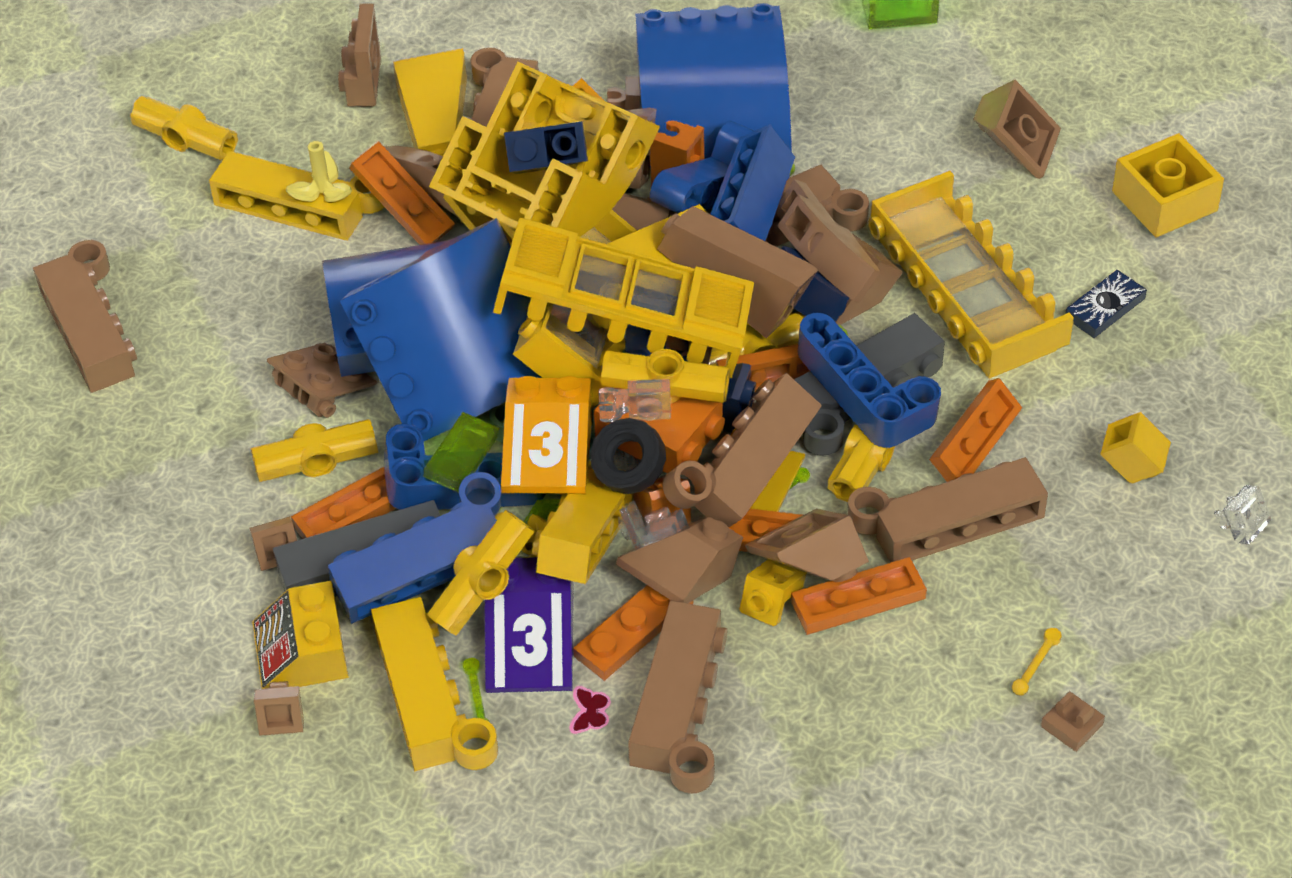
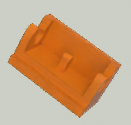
[650,121,704,186]

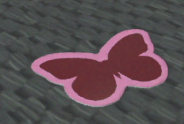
[569,686,611,734]

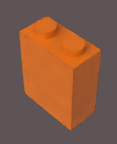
[594,388,725,473]

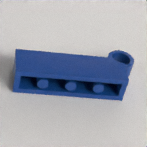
[710,124,795,241]
[328,472,501,624]

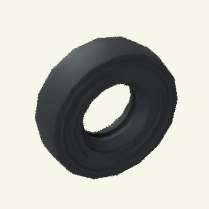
[590,418,666,494]

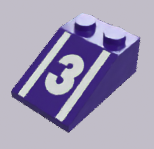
[485,557,574,693]

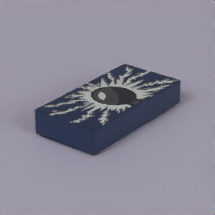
[1065,269,1147,338]

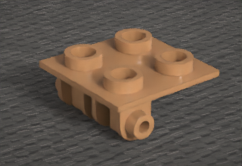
[267,343,377,418]

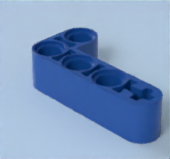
[650,120,754,213]
[798,313,941,448]
[384,424,546,510]

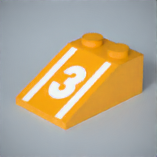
[501,376,592,494]

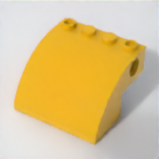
[429,61,660,237]

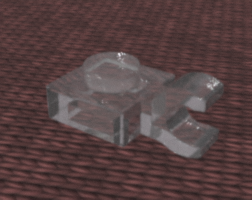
[599,379,671,422]

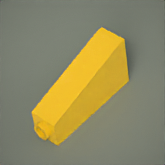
[393,48,467,156]

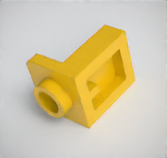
[740,559,807,626]

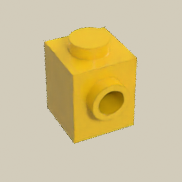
[1100,412,1171,484]

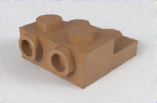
[338,4,382,106]

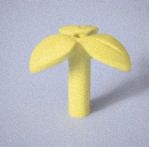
[286,141,352,202]

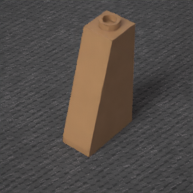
[658,206,818,338]

